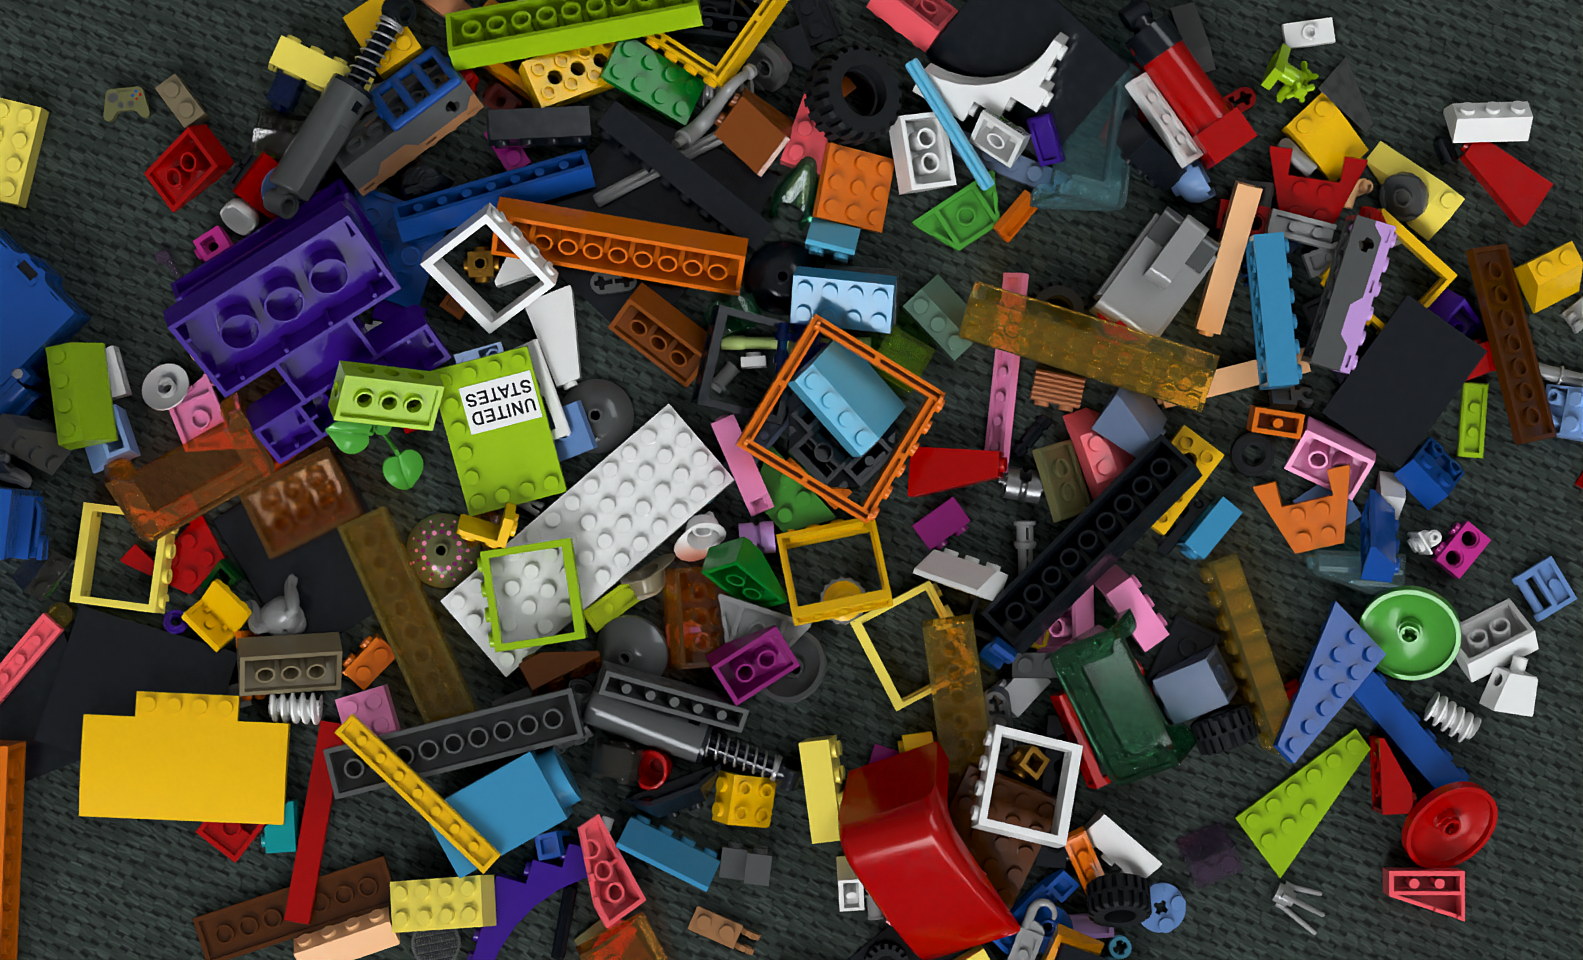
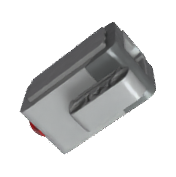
[1089,206,1221,349]

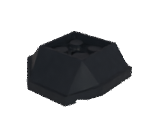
[787,402,896,489]

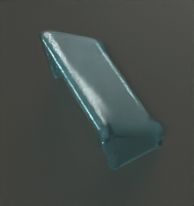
[1030,63,1141,212]

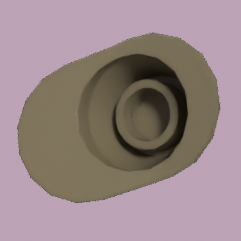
[620,553,675,600]

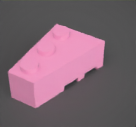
[1094,564,1170,652]

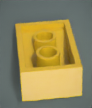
[342,0,425,80]
[1281,93,1368,181]

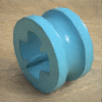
[1108,935,1132,959]

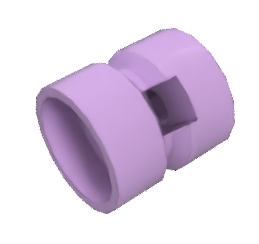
[738,521,776,554]

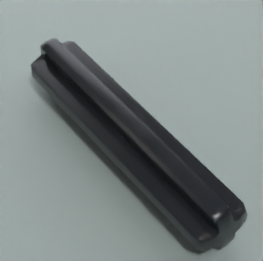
[551,885,577,960]

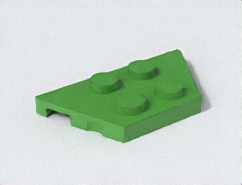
[912,169,1000,252]
[760,446,836,533]

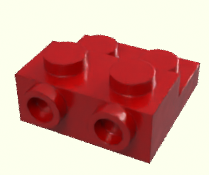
[196,822,267,863]

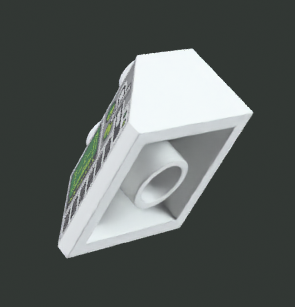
[969,109,1031,168]

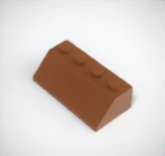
[608,282,707,388]

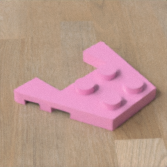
[169,374,264,453]

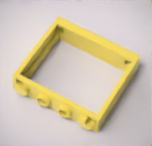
[69,502,179,614]
[850,580,978,711]

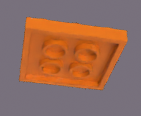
[812,142,894,233]

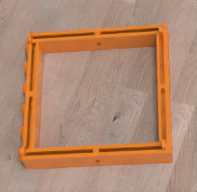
[735,314,946,524]

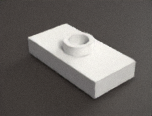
[1281,17,1336,49]

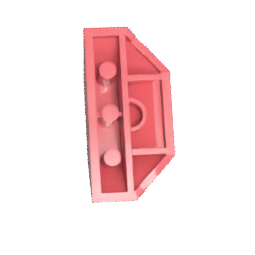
[1062,408,1134,501]

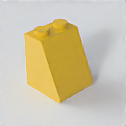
[1514,241,1583,314]

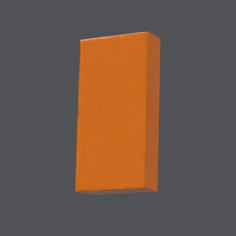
[993,190,1040,243]

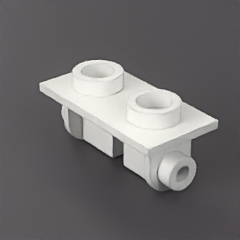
[1407,530,1442,555]

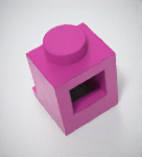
[193,225,234,263]

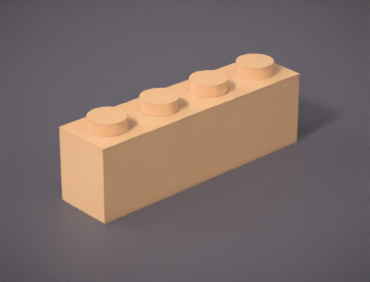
[294,906,400,960]

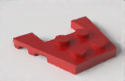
[1269,145,1368,224]
[120,490,226,595]

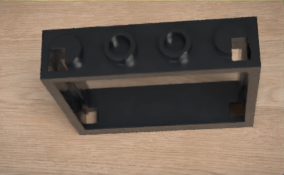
[690,305,805,425]

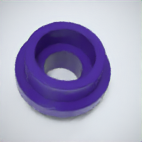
[163,609,188,634]

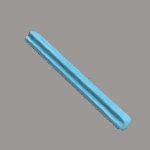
[905,58,994,191]

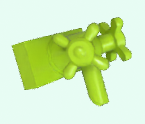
[1261,43,1319,103]

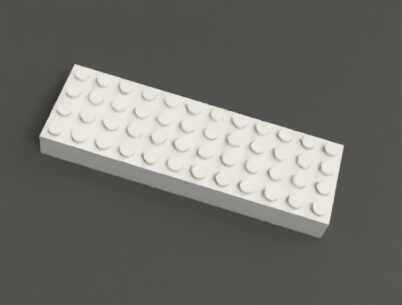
[441,404,735,677]

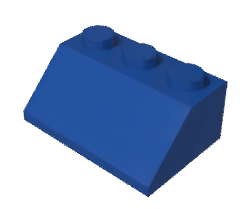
[1360,489,1400,583]

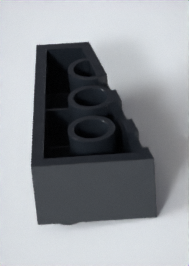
[486,106,591,149]

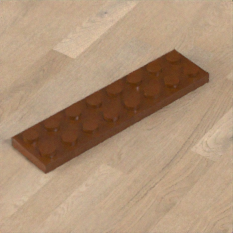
[1465,244,1557,445]
[192,855,394,960]

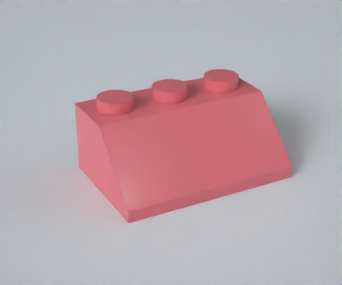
[866,0,959,52]

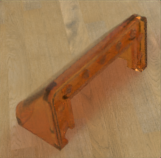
[104,392,275,542]

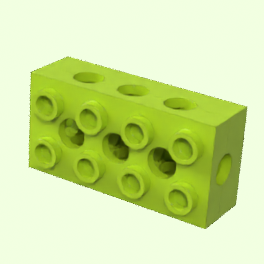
[328,360,445,431]

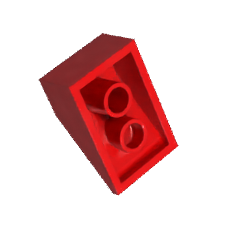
[144,124,235,212]
[1369,735,1417,815]

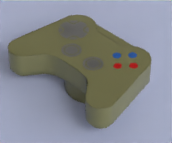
[103,86,152,123]

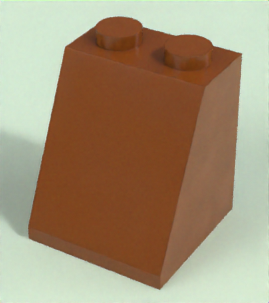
[714,87,794,177]

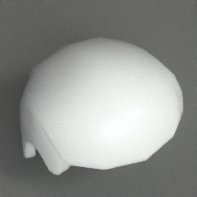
[220,198,260,236]

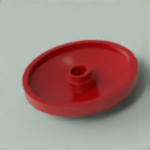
[1402,781,1498,869]

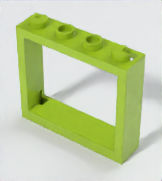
[477,538,588,652]

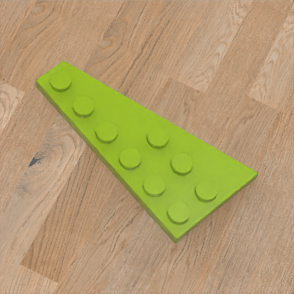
[1234,728,1371,878]

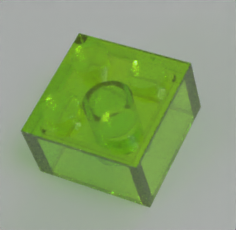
[870,326,935,395]

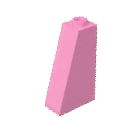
[711,414,774,517]

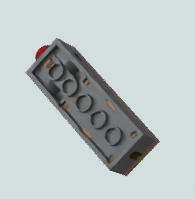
[335,63,484,196]

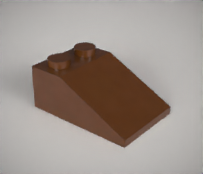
[519,651,602,696]

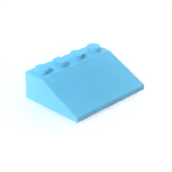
[788,339,906,457]

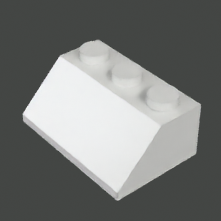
[1443,101,1533,143]
[889,112,957,195]
[913,548,1008,601]
[1455,598,1539,683]
[1084,810,1162,879]

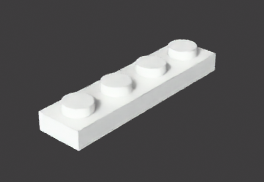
[1125,72,1204,169]

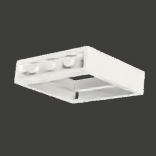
[420,203,559,334]
[970,725,1083,848]

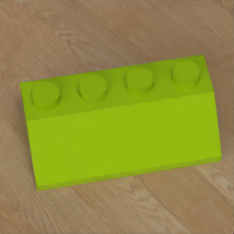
[46,342,118,450]

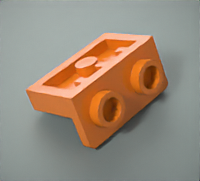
[342,633,399,690]

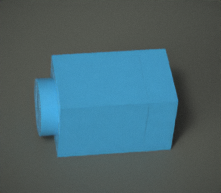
[428,747,582,879]

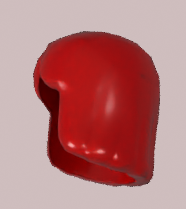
[638,748,672,791]

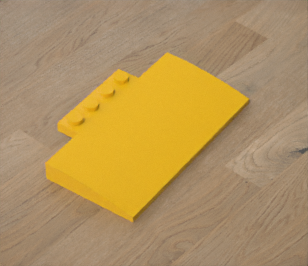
[79,691,291,825]

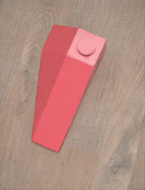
[577,814,646,928]

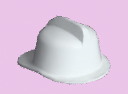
[674,511,726,562]

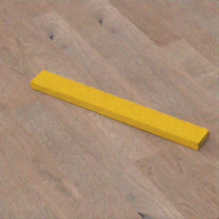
[334,714,502,874]

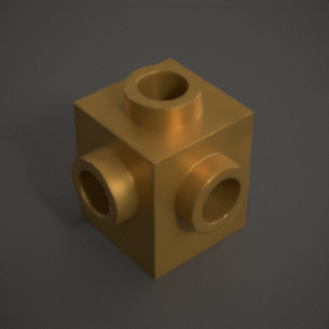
[463,247,500,283]
[1005,744,1050,781]

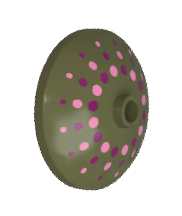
[406,513,481,588]

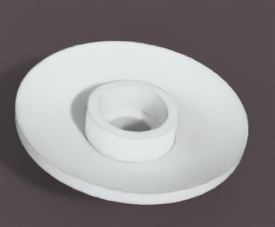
[142,364,189,411]

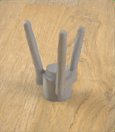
[1271,881,1325,935]

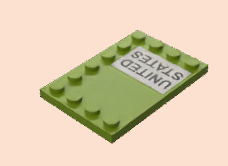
[431,345,567,516]

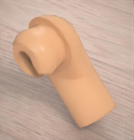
[1343,178,1373,210]

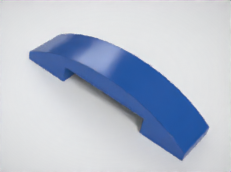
[975,635,1018,671]
[993,869,1080,956]

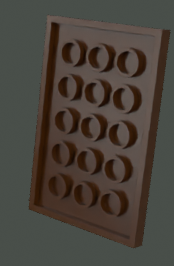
[948,761,1057,910]

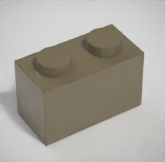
[155,74,211,129]

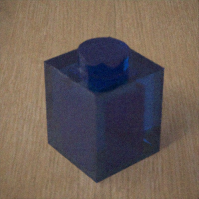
[266,72,305,113]

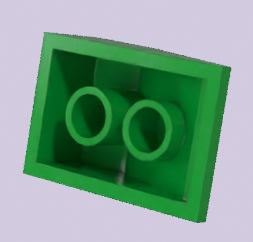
[701,537,788,608]

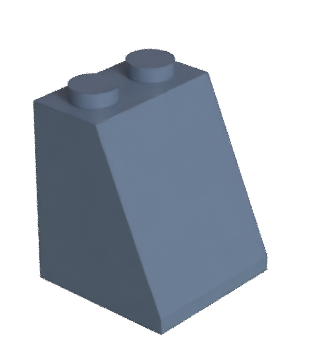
[1091,370,1167,458]
[1153,644,1238,725]

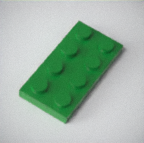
[599,38,704,127]

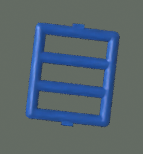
[370,46,462,131]

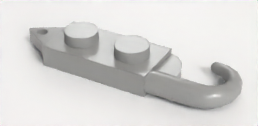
[1008,898,1058,960]

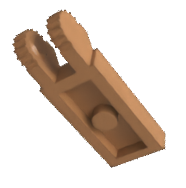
[688,905,761,955]

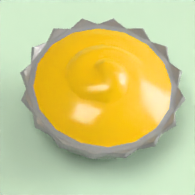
[820,577,865,625]

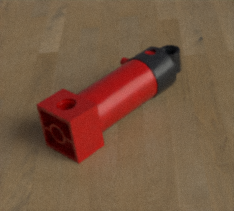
[1118,0,1258,171]

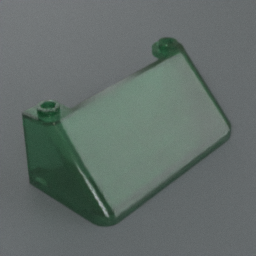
[1050,608,1197,785]

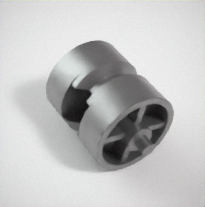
[998,466,1044,504]

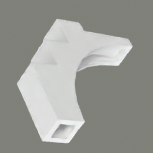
[912,32,1069,121]

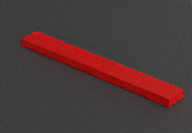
[284,721,344,924]

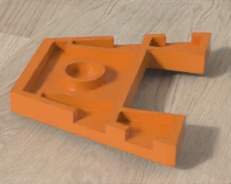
[1253,463,1351,554]

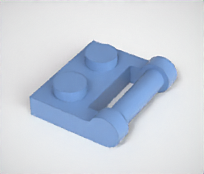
[1511,556,1577,622]

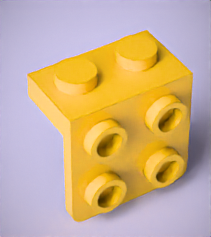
[456,502,519,549]
[181,579,252,652]
[712,770,776,828]

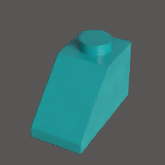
[261,799,299,853]

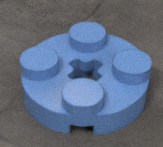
[1141,882,1186,933]

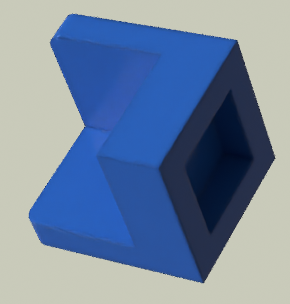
[535,831,570,861]

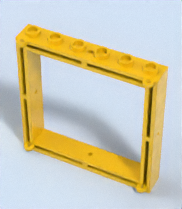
[643,0,789,89]

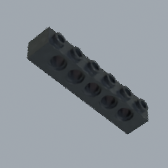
[1034,714,1082,869]

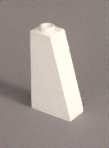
[525,285,582,390]

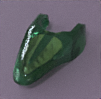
[769,156,817,231]

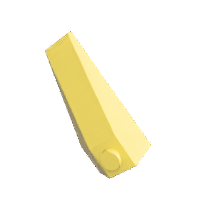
[1366,141,1465,241]

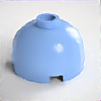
[1171,159,1216,203]

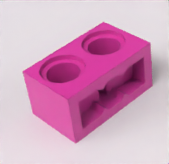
[1431,521,1491,579]

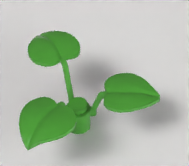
[325,420,424,490]

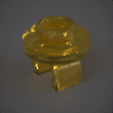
[47,602,73,627]

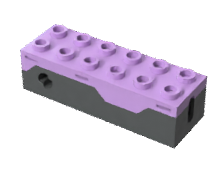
[1301,206,1397,374]

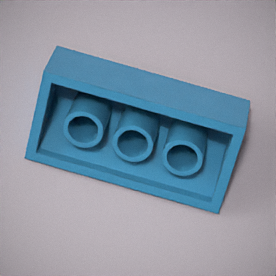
[616,813,721,892]

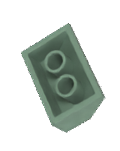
[902,274,989,362]

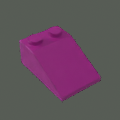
[705,625,800,706]

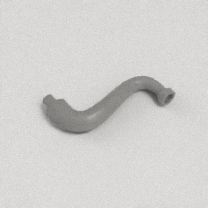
[672,63,758,149]

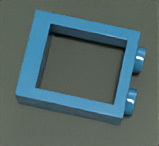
[1178,496,1243,560]

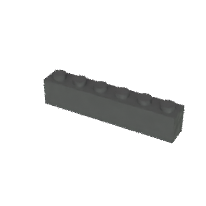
[595,660,750,733]

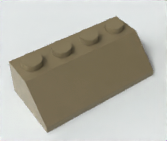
[237,632,342,696]

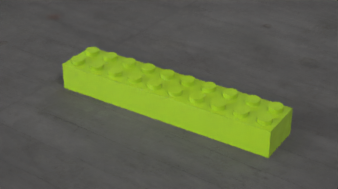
[445,0,703,71]

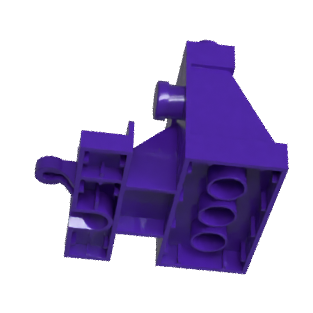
[163,178,451,464]

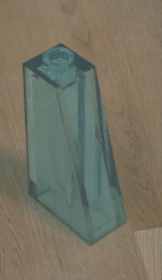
[1306,549,1406,597]

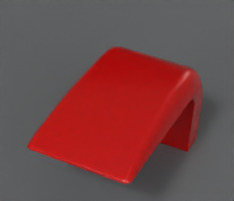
[838,741,1021,960]

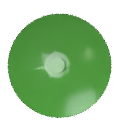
[1359,586,1462,680]

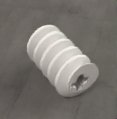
[268,692,323,725]
[1423,692,1481,742]

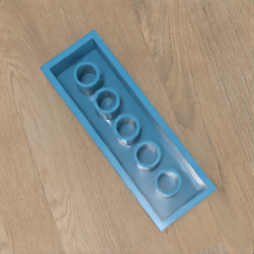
[1245,232,1302,390]

